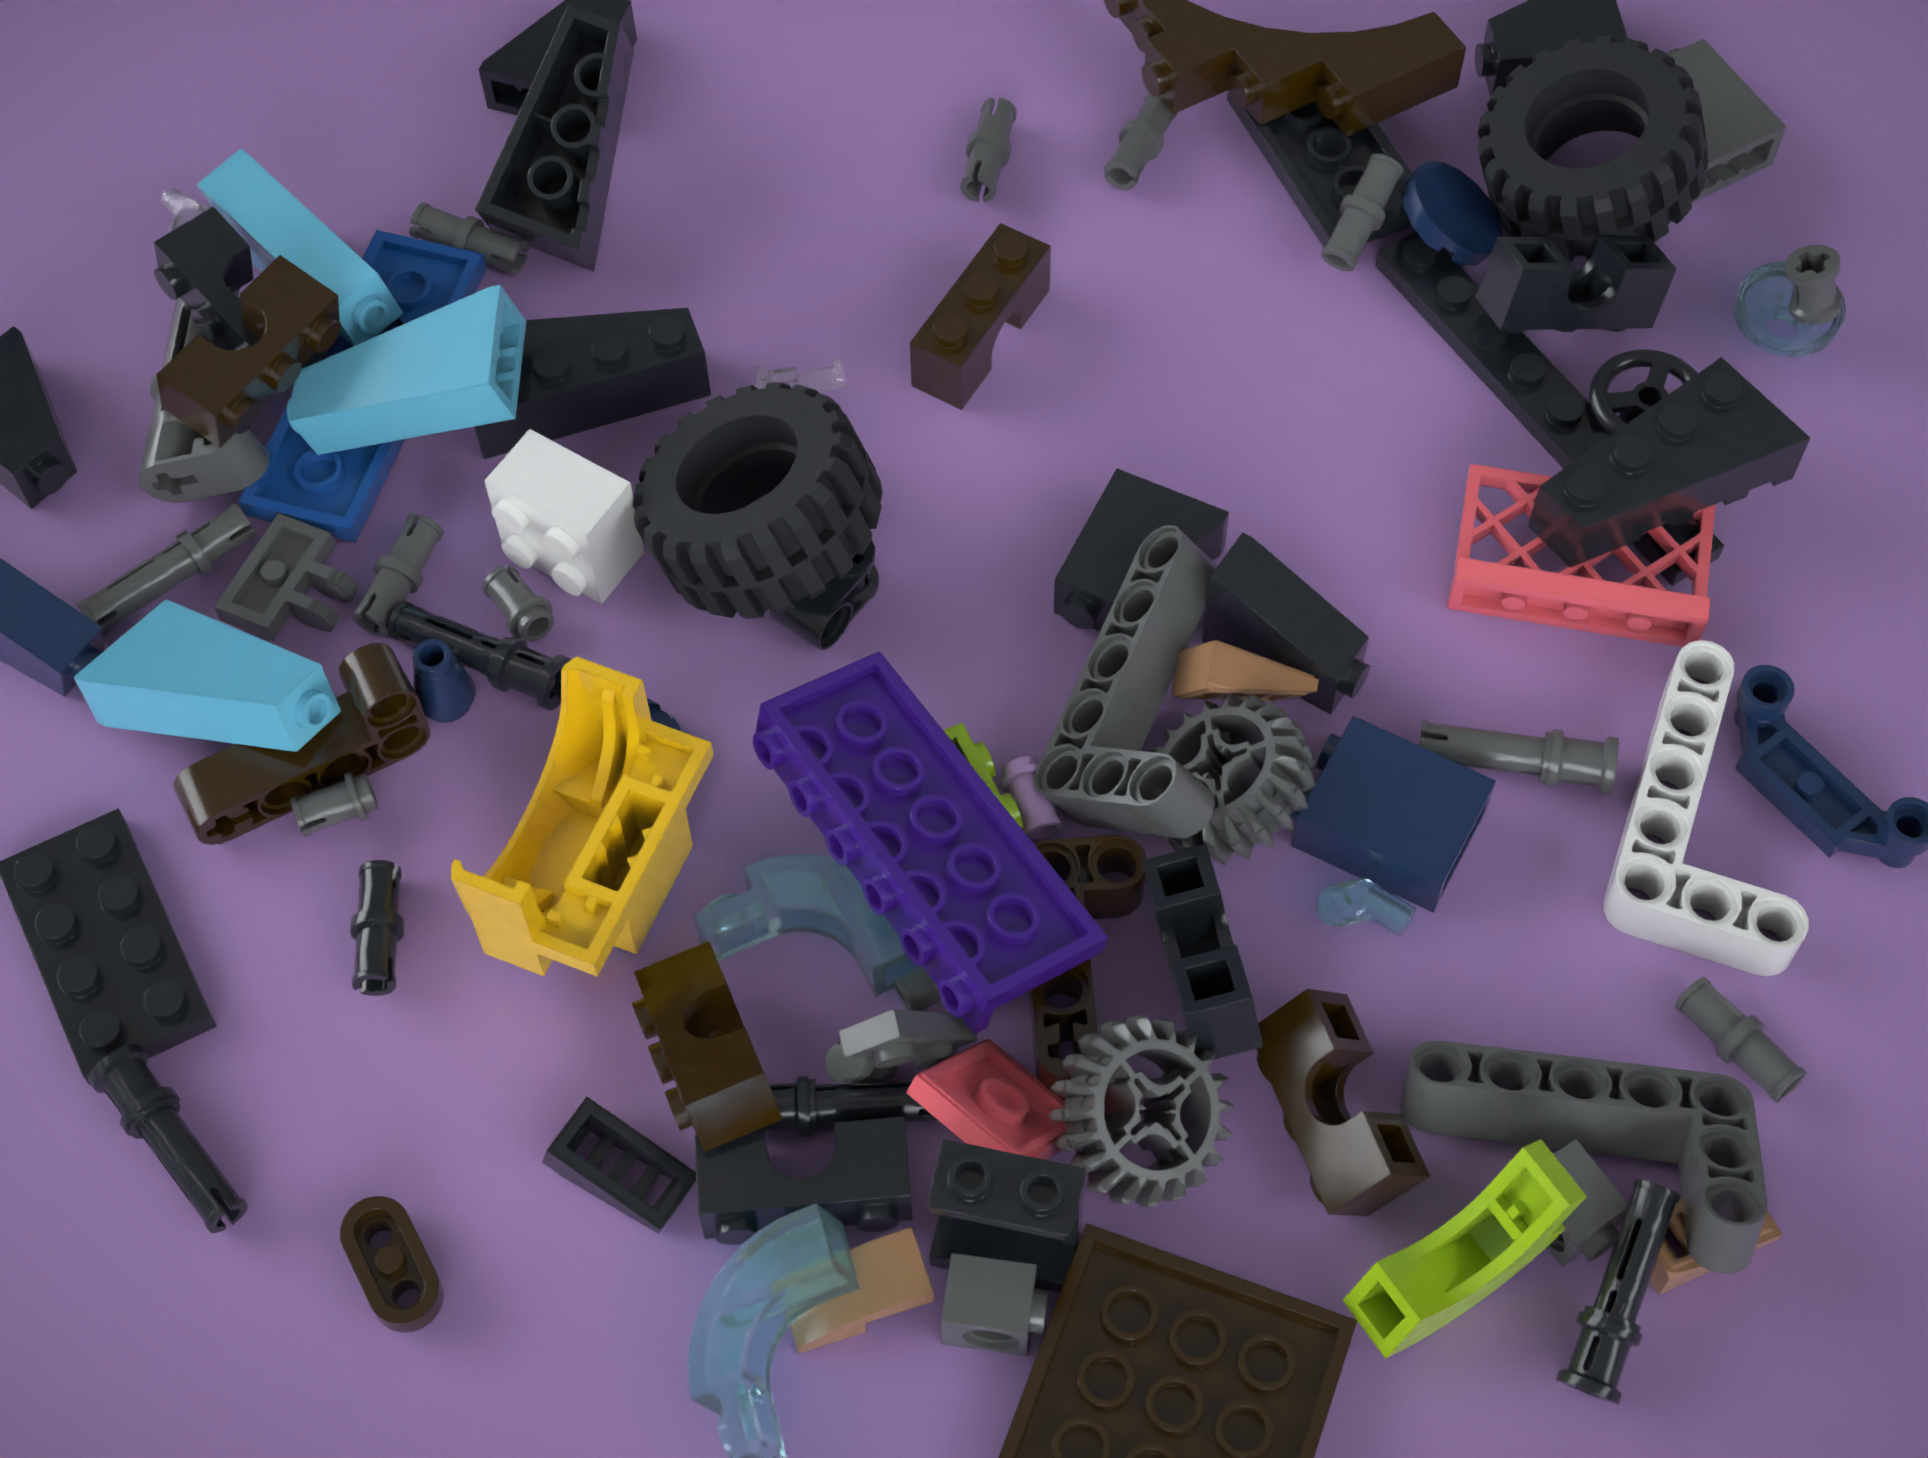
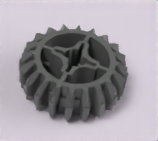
[1149,694,1316,865]
[1048,1016,1235,1207]

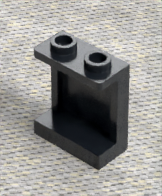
[928,1139,1086,1293]

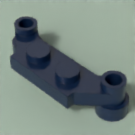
[1734,665,1928,868]

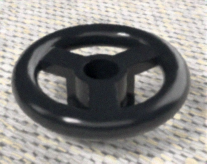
[1589,349,1698,435]

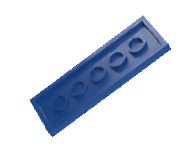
[238,230,487,543]

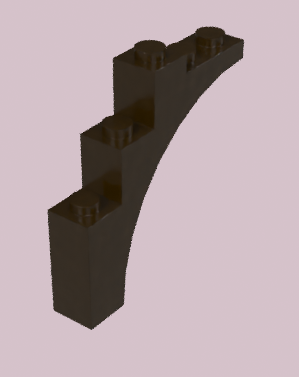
[1103,0,1466,137]

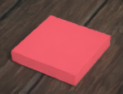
[906,1039,1067,1160]

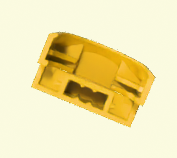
[451,656,714,977]

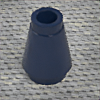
[412,639,476,723]

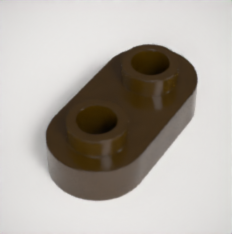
[340,1196,444,1332]

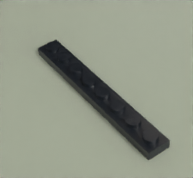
[1375,232,1724,586]

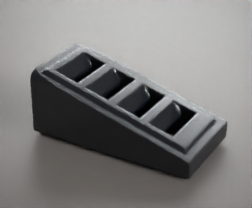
[542,1096,697,1234]

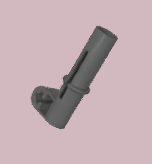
[139,288,270,503]

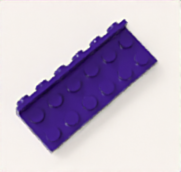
[753,651,1108,1034]

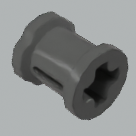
[1785,245,1843,324]

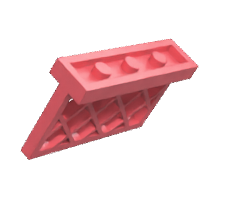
[1447,464,1716,647]

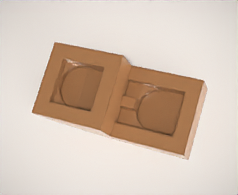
[778,1227,934,1354]

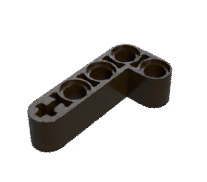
[173,643,430,845]
[1029,835,1147,1101]

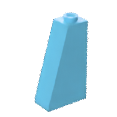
[196,148,403,346]
[287,285,526,455]
[74,599,341,752]

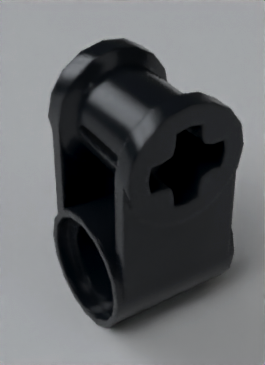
[770,539,879,650]

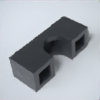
[154,207,327,369]
[1475,237,1677,333]
[1141,844,1263,1060]
[694,1116,913,1245]

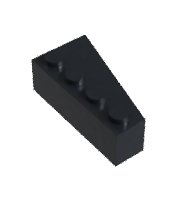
[475,4,634,272]
[474,307,711,459]
[1528,357,1810,568]

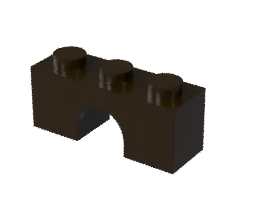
[910,223,1051,410]
[156,255,341,448]
[632,941,783,1152]
[1256,989,1430,1216]

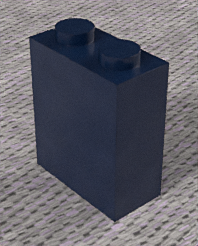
[1290,716,1496,913]

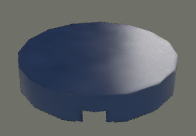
[1402,161,1503,266]

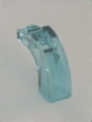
[694,854,919,997]
[688,1203,859,1458]

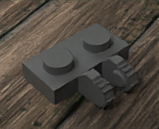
[214,513,359,641]
[824,1009,978,1083]

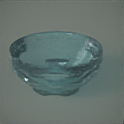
[1734,261,1846,357]

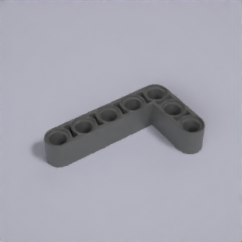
[1034,525,1217,838]
[1400,1041,1768,1274]

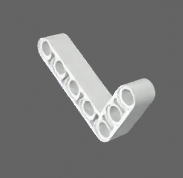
[1603,640,1809,977]

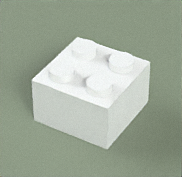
[484,429,644,604]

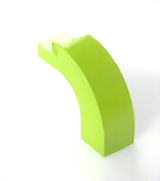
[1342,1139,1587,1359]

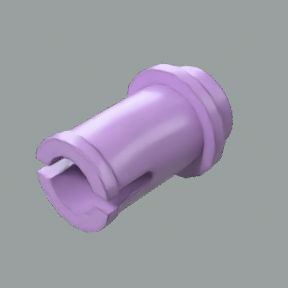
[999,756,1064,843]

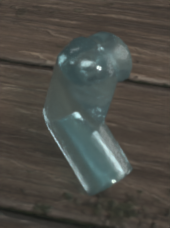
[1316,878,1417,936]

